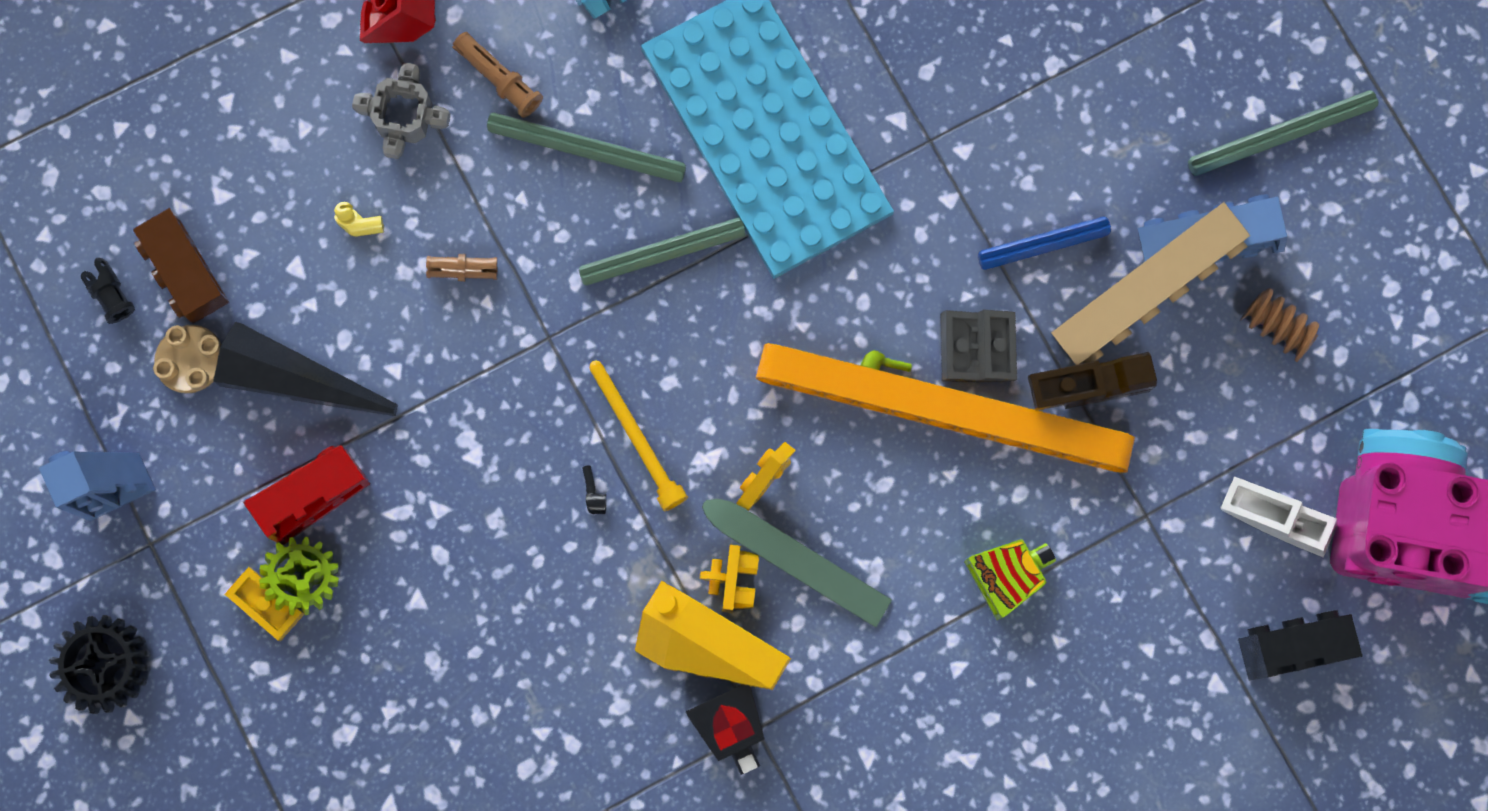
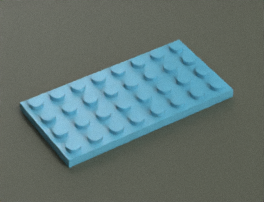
[641,0,894,279]

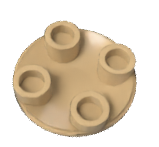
[153,325,222,393]

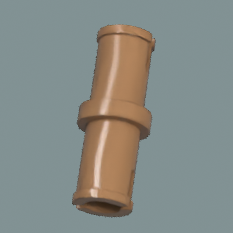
[426,254,497,282]

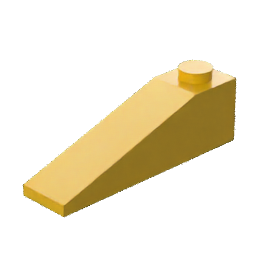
[635,581,791,690]

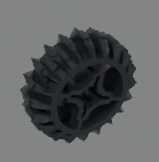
[49,615,151,714]

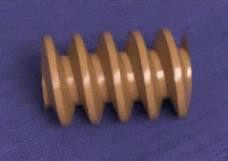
[1239,288,1319,362]

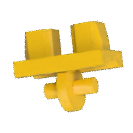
[699,545,759,613]

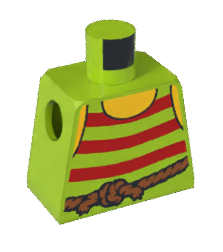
[964,539,1056,620]

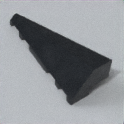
[213,322,398,416]

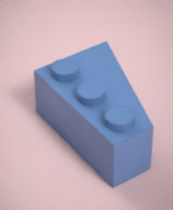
[39,451,156,521]

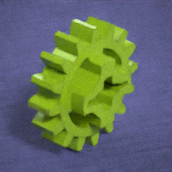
[259,537,339,615]

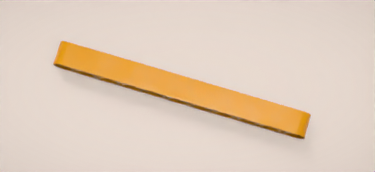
[755,343,1135,473]

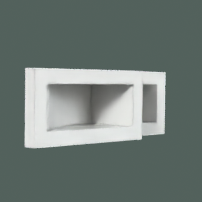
[1221,476,1337,558]

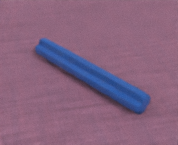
[978,216,1111,270]

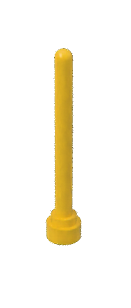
[589,360,688,512]

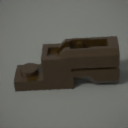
[1028,352,1157,411]

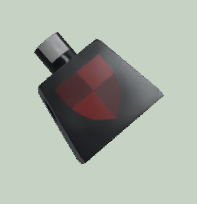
[686,684,765,775]

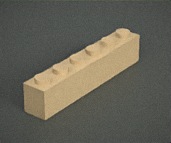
[1051,202,1251,365]

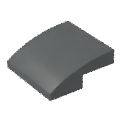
[940,310,1017,382]

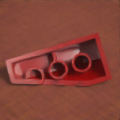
[360,0,436,43]

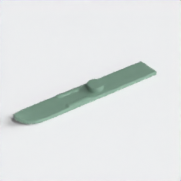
[702,499,892,627]

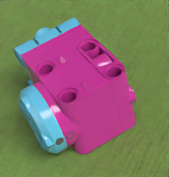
[1330,429,1488,604]

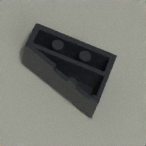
[1238,610,1363,681]

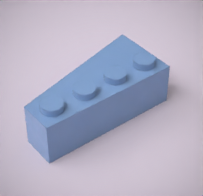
[1138,194,1287,263]

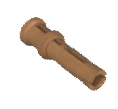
[452,32,543,118]

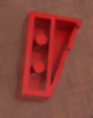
[243,445,371,545]

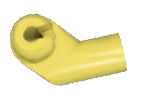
[334,202,384,237]

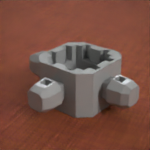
[352,63,451,159]

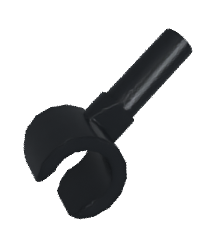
[582,465,606,514]

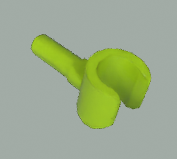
[860,350,912,372]

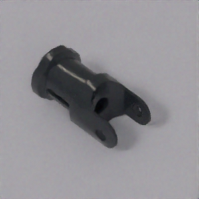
[81,258,135,324]

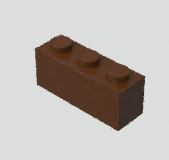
[133,208,230,324]

